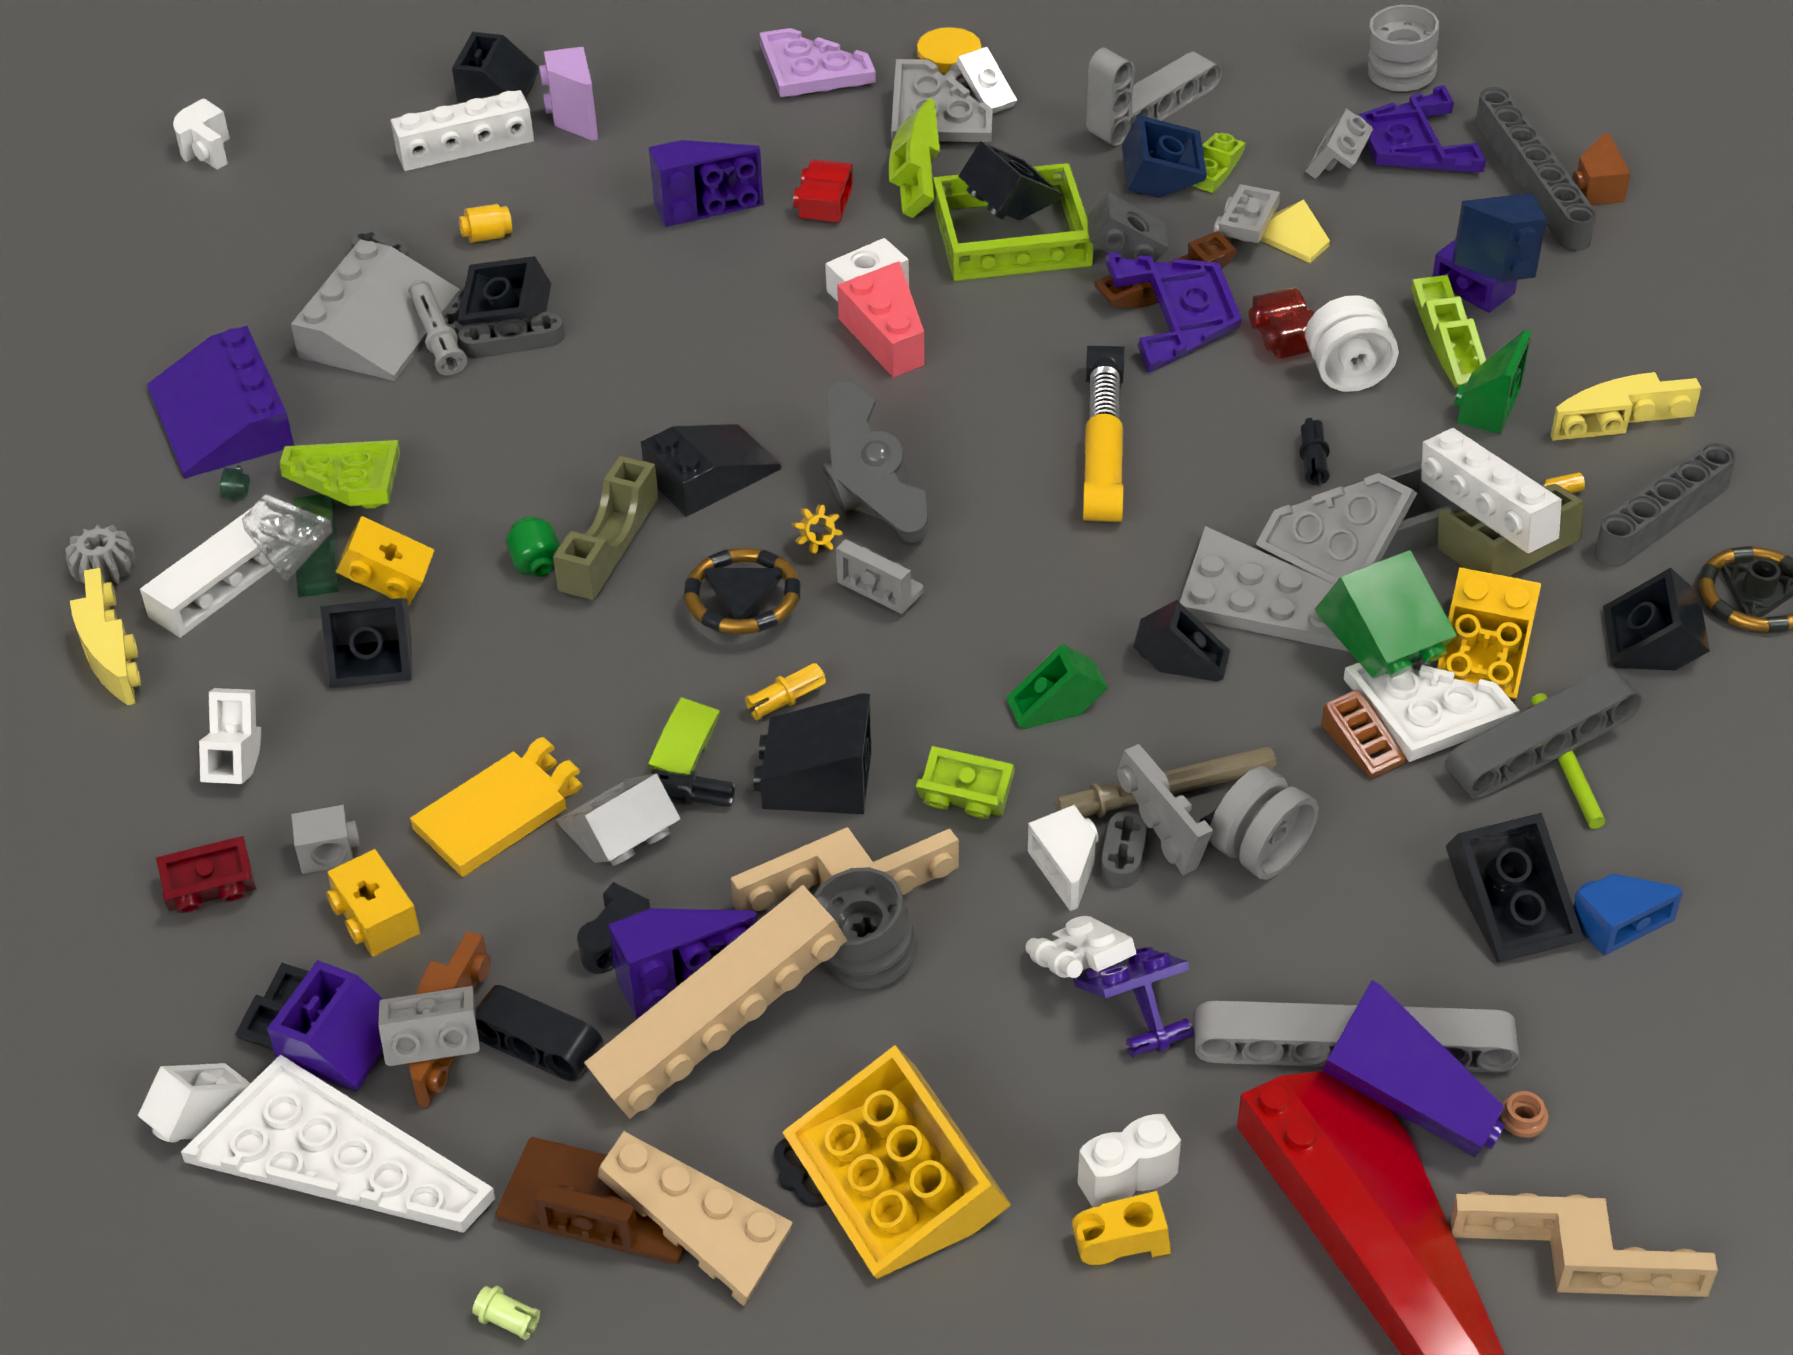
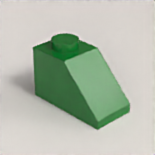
[1005,644,1108,729]

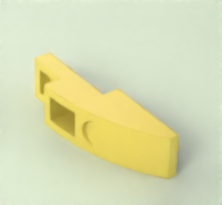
[1550,372,1701,441]
[70,568,141,705]

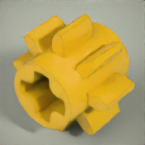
[792,504,843,554]

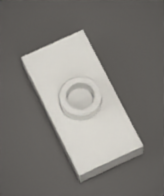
[956,47,1017,113]

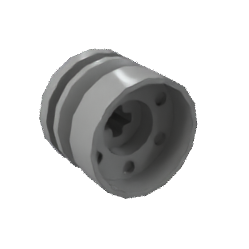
[1368,5,1439,92]

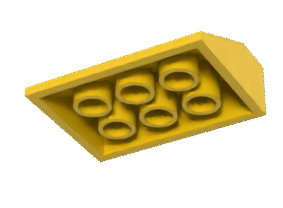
[782,1045,1011,1279]

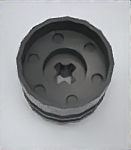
[814,867,918,989]

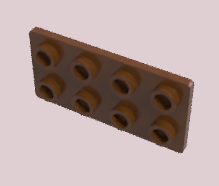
[496,1137,685,1264]

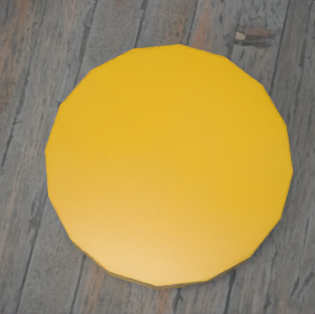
[917,27,981,74]

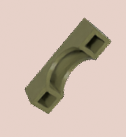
[553,455,659,600]

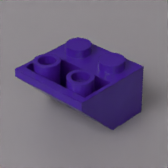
[267,960,383,1092]

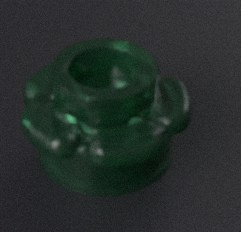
[220,465,250,503]

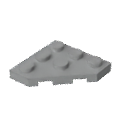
[891,59,993,142]
[1255,473,1417,584]

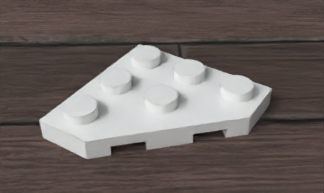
[1344,663,1520,762]

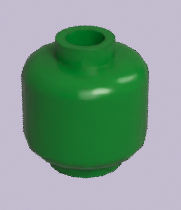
[505,516,560,577]

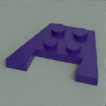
[1358,85,1486,172]
[1105,253,1242,372]

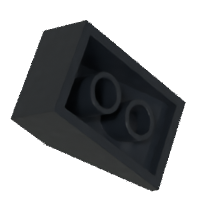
[641,424,781,517]
[1445,813,1584,963]

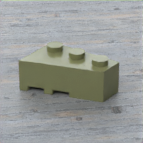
[1437,483,1584,577]

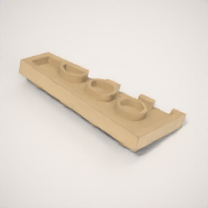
[597,1131,793,1307]

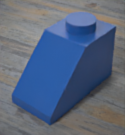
[1573,874,1683,956]

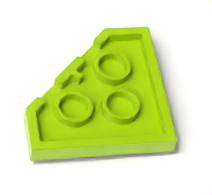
[280,440,400,508]

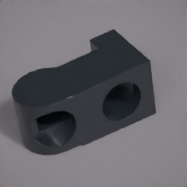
[577,882,651,974]

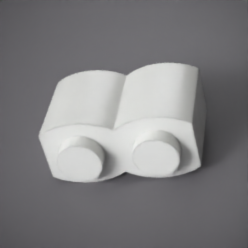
[1078,1114,1181,1208]

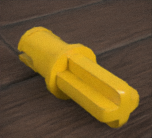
[745,663,826,721]

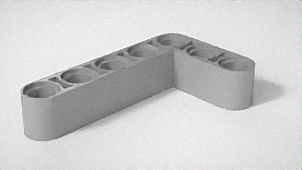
[1086,48,1222,147]

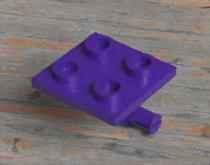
[1073,947,1193,1057]

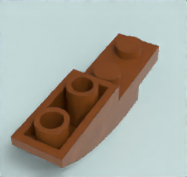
[409,931,491,1109]

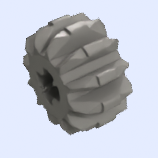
[65,524,136,585]

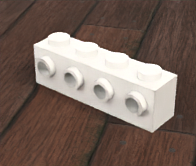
[391,90,534,171]
[1421,428,1562,554]

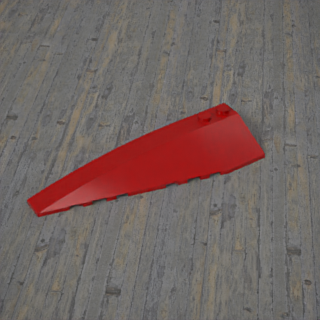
[1237,1071,1505,1355]

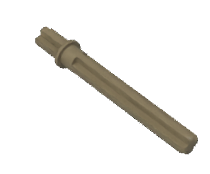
[1055,746,1277,818]

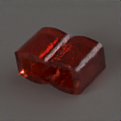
[1248,287,1315,359]

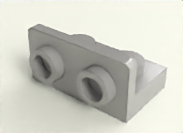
[1305,108,1373,179]
[1214,184,1280,243]
[836,539,924,614]
[378,986,480,1066]

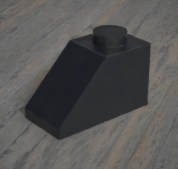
[1133,600,1230,682]

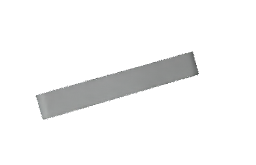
[1194,1001,1520,1073]

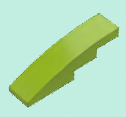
[1410,275,1486,388]

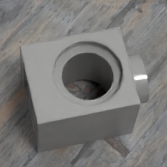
[291,805,360,874]

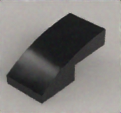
[235,963,309,1050]

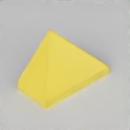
[1260,199,1330,263]

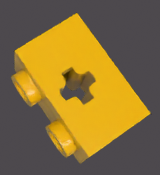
[336,516,435,606]
[326,849,421,957]

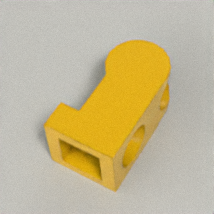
[1071,1191,1171,1265]

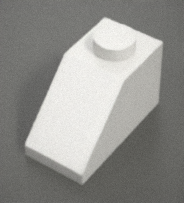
[1028,805,1098,911]
[138,1063,251,1143]

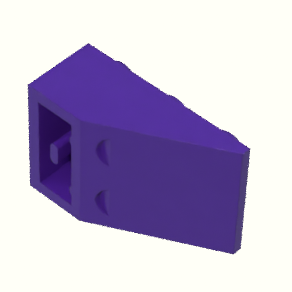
[648,140,764,227]
[608,908,758,1020]

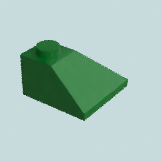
[1454,330,1532,434]

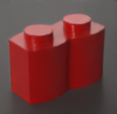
[793,159,853,222]

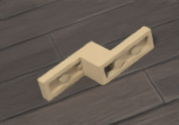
[730,827,959,911]
[1450,1192,1718,1297]

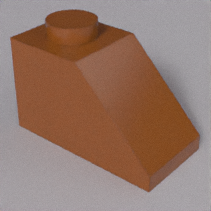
[1572,133,1631,205]

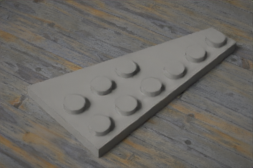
[1180,526,1418,665]

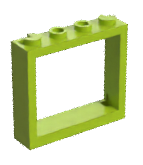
[933,163,1093,281]

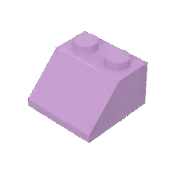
[539,47,598,141]

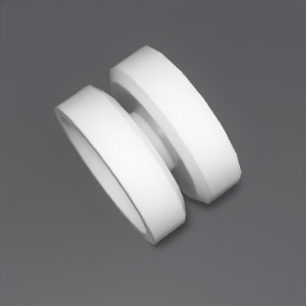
[1305,295,1399,392]

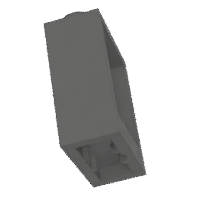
[1343,461,1465,561]

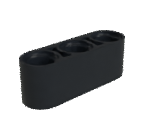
[476,985,604,1082]

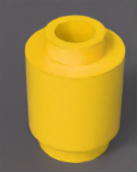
[459,204,512,243]

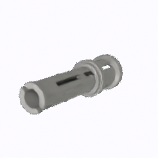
[408,280,468,376]

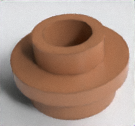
[1499,1091,1549,1138]

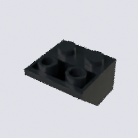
[452,32,539,102]

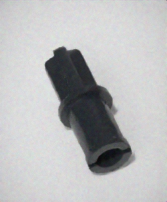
[1299,417,1330,485]
[652,768,736,807]

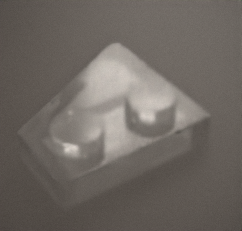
[242,494,333,580]

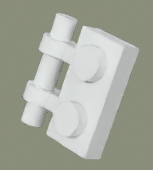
[1026,916,1137,978]

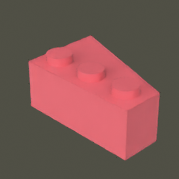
[837,261,925,378]

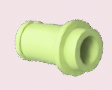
[472,1286,540,1340]

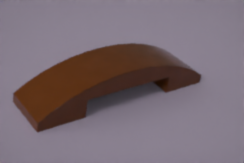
[1094,230,1237,308]

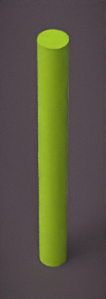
[1531,693,1606,829]

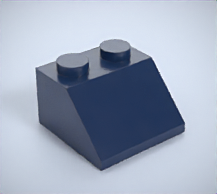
[1122,115,1207,198]
[1452,193,1547,282]

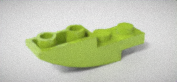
[889,98,940,218]

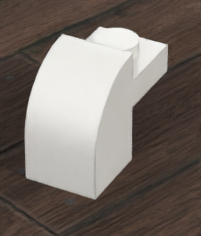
[173,98,230,170]
[199,688,261,784]

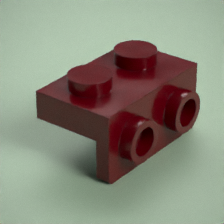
[156,836,256,913]

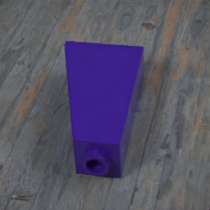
[1322,980,1505,1157]

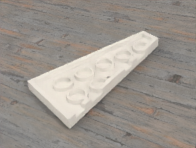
[181,1054,495,1233]

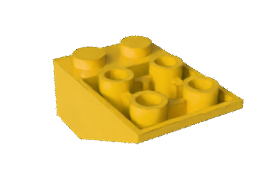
[1437,567,1541,700]

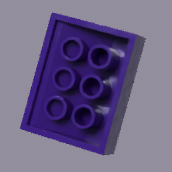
[147,326,294,479]

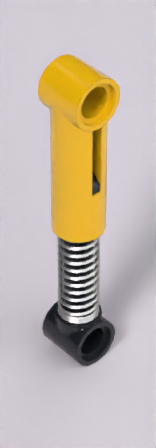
[1083,345,1124,522]

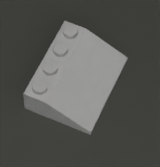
[291,239,460,381]

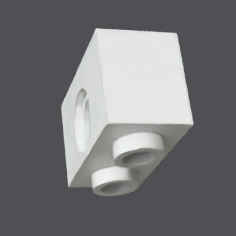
[825,238,909,302]

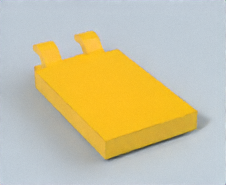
[410,737,583,878]

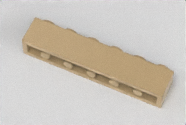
[584,885,847,1119]

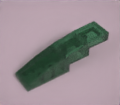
[293,494,339,598]

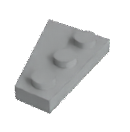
[1117,744,1213,876]

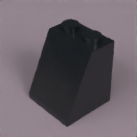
[754,693,872,814]

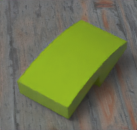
[1191,133,1246,193]
[648,697,720,774]

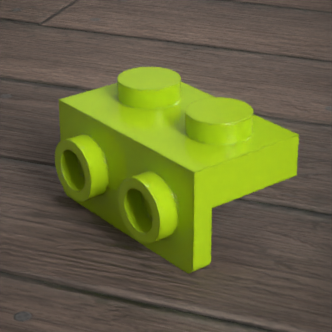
[915,746,1015,819]

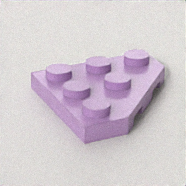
[759,28,876,97]

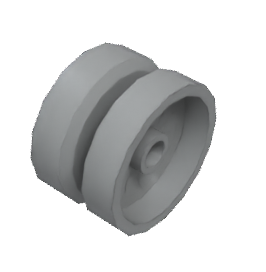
[1209,766,1319,880]

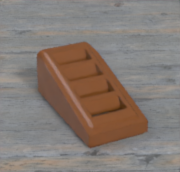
[1321,690,1406,779]

